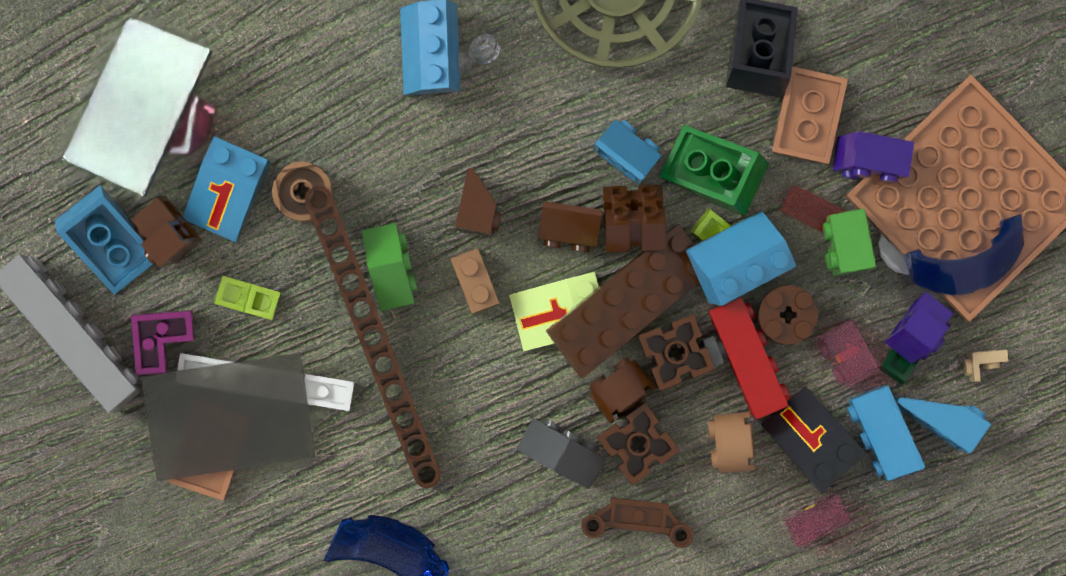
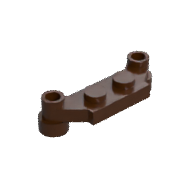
[581,497,693,548]

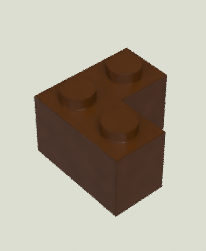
[131,196,203,267]

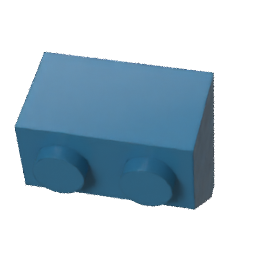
[593,119,662,185]

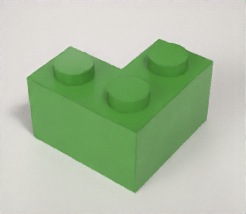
[823,208,876,276]
[362,223,418,311]

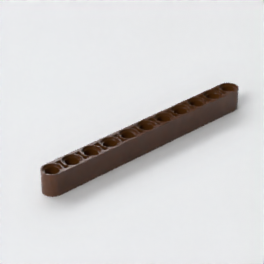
[304,185,441,488]

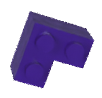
[833,131,914,183]
[884,292,954,364]

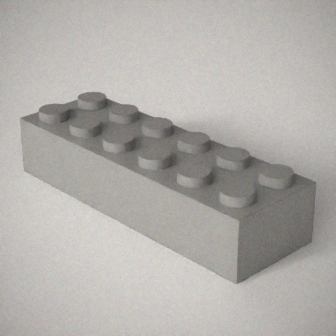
[0,254,145,413]

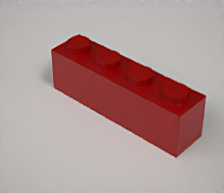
[708,297,791,421]

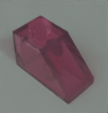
[162,95,215,155]

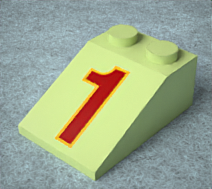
[509,272,599,351]

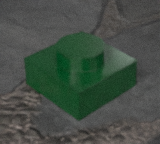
[878,348,920,385]

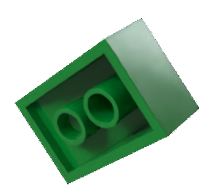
[659,125,769,216]

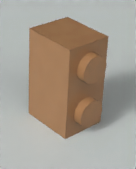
[451,248,500,315]

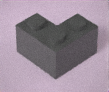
[516,418,606,489]

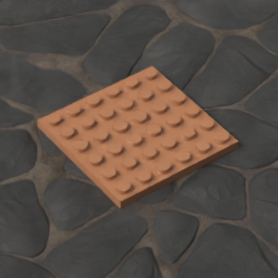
[845,75,1066,323]

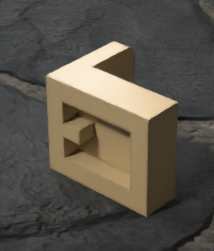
[963,349,1009,382]

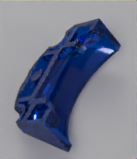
[903,214,1024,295]
[323,515,450,576]

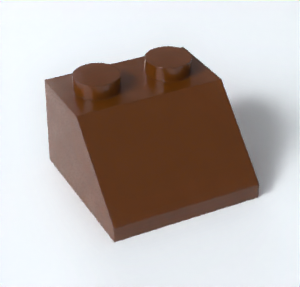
[455,168,501,237]
[538,201,603,253]

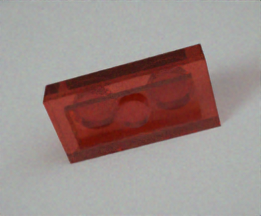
[779,184,846,233]

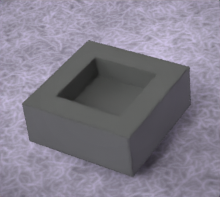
[701,336,727,367]

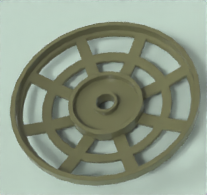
[532,0,702,68]

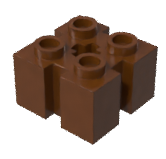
[603,184,666,252]
[637,314,715,391]
[596,402,680,486]

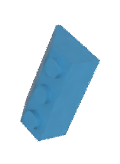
[400,0,461,96]
[686,211,796,306]
[846,385,925,481]

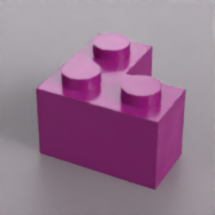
[131,309,195,375]

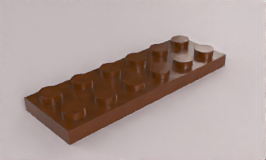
[545,224,699,378]

